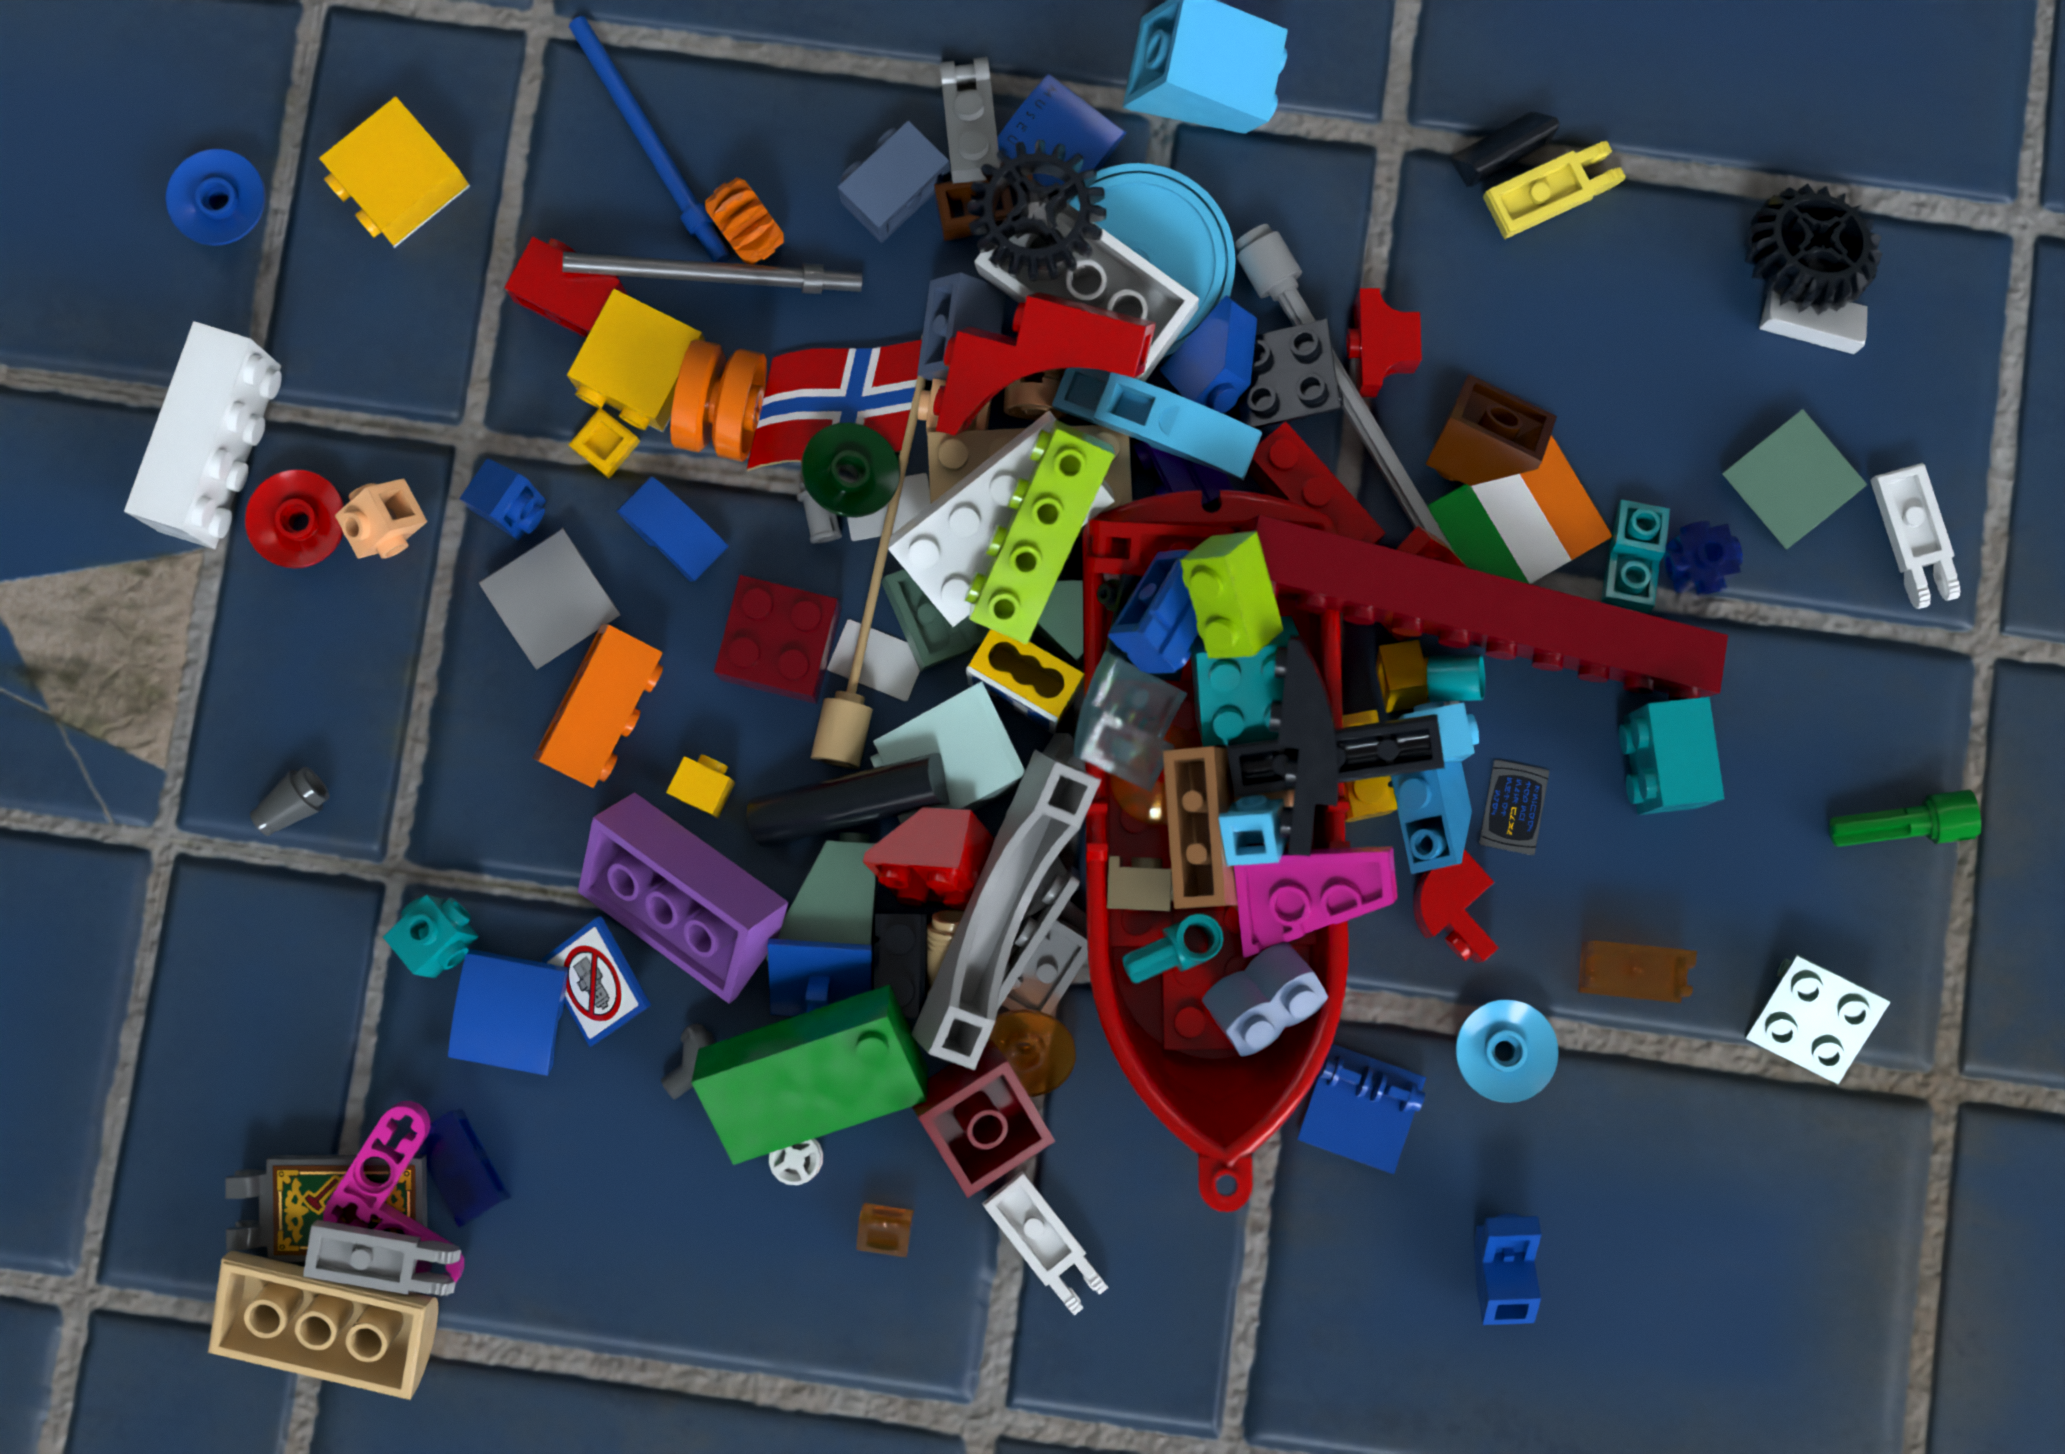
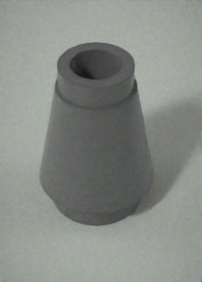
[250,767,329,836]

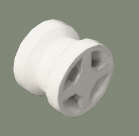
[769,1138,823,1185]

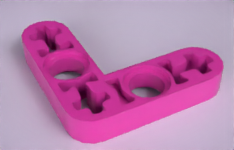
[323,1101,464,1284]

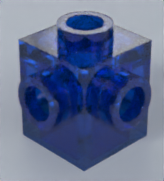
[1664,520,1743,596]

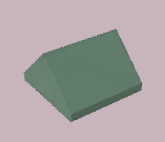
[1034,580,1084,670]

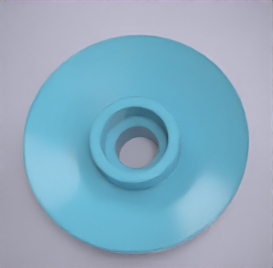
[1455,1000,1559,1103]

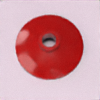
[245,469,345,569]

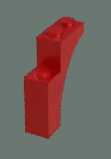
[933,292,1156,436]

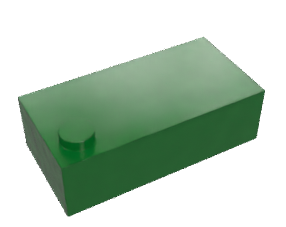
[691,984,928,1165]

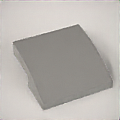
[479,528,621,670]

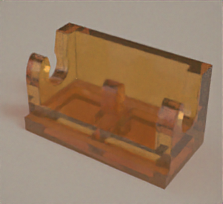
[1578,940,1697,1003]

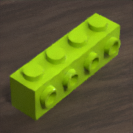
[964,420,1115,645]

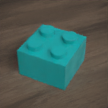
[1190,615,1299,747]
[1619,697,1725,815]

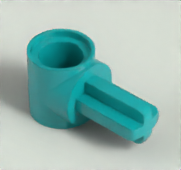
[1427,654,1485,702]
[1122,914,1223,983]

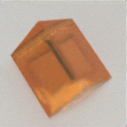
[856,1203,914,1257]

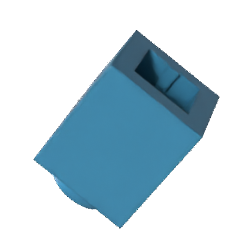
[1391,762,1472,874]

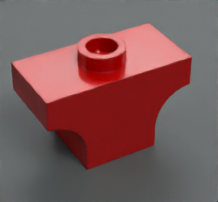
[1346,288,1422,398]

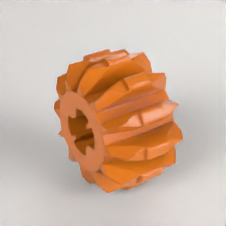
[705,177,784,265]

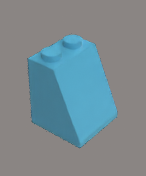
[1122,0,1288,134]

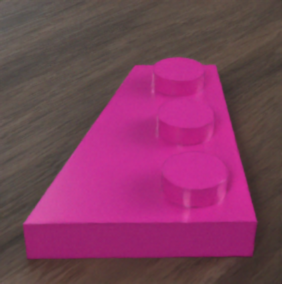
[1234,846,1397,958]

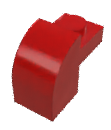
[1413,849,1499,963]

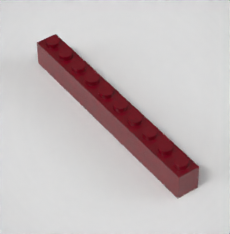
[1240,515,1728,701]

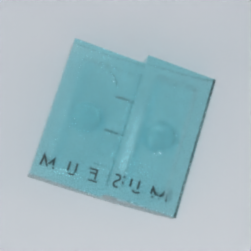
[1073,651,1187,792]

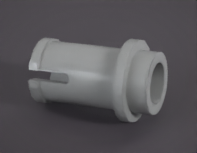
[797,483,842,544]

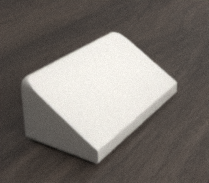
[1759,291,1868,354]

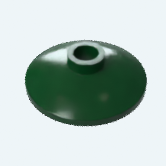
[801,423,900,518]

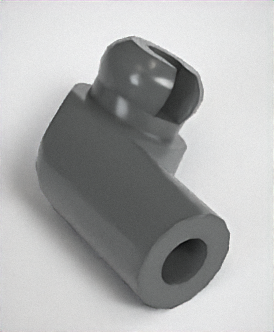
[660,1023,716,1100]

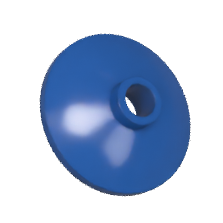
[166,149,266,246]

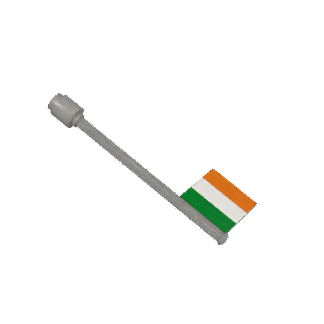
[1234,223,1613,584]

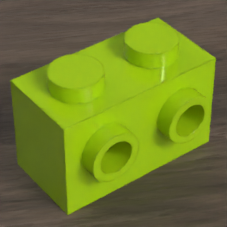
[1180,532,1284,659]

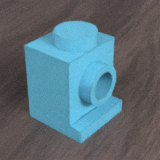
[1218,795,1289,866]

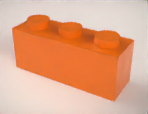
[532,624,663,788]

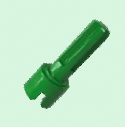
[1829,789,1981,847]

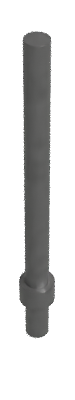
[562,252,862,294]

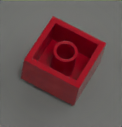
[714,575,842,704]
[911,1039,1055,1198]

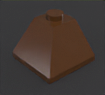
[1425,374,1557,486]

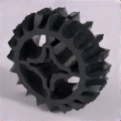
[967,139,1107,282]
[1744,183,1883,315]

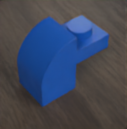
[1474,1213,1541,1325]

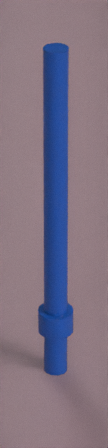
[568,16,731,263]

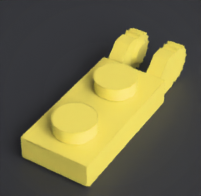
[1483,141,1626,240]

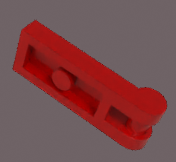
[1084,518,1234,575]

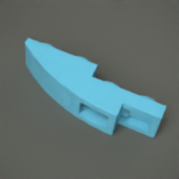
[1052,367,1262,480]

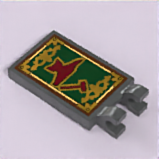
[225,1154,427,1262]

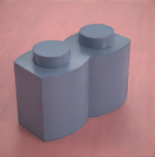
[1202,942,1328,1056]

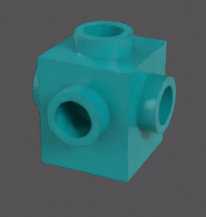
[383,894,479,978]

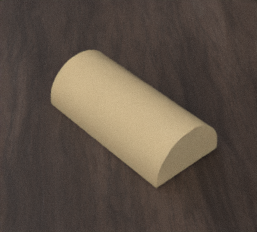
[208,1250,439,1400]

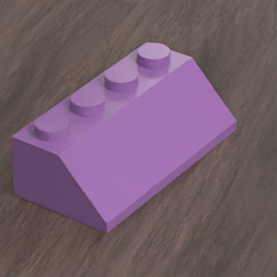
[578,792,788,1003]

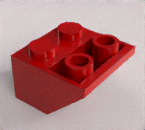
[863,807,995,911]

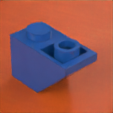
[459,458,547,541]

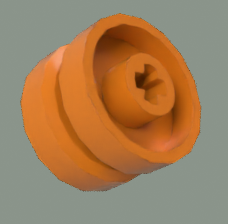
[670,339,767,462]

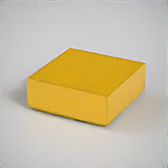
[569,408,641,479]

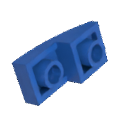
[616,476,729,582]

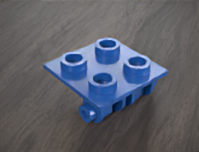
[1297,1044,1426,1174]

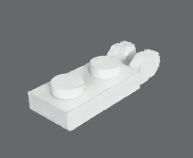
[1870,463,1961,609]
[982,1171,1109,1315]

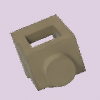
[1107,856,1174,911]

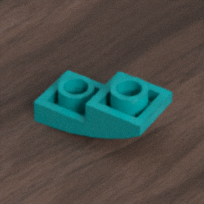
[1601,499,1670,614]

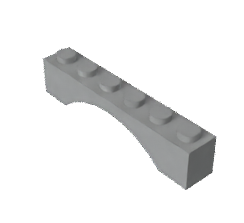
[911,750,1101,1070]

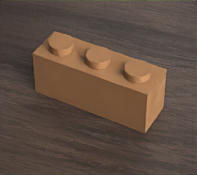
[1163,746,1238,909]

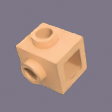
[335,478,428,559]

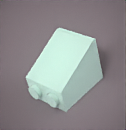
[870,682,1025,824]

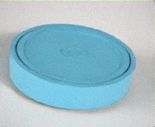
[1066,163,1236,365]

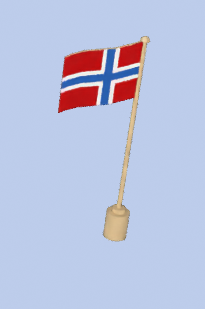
[746,335,927,769]

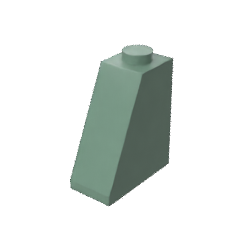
[767,833,878,965]

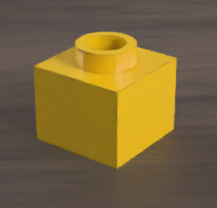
[1375,640,1429,713]
[666,754,736,818]

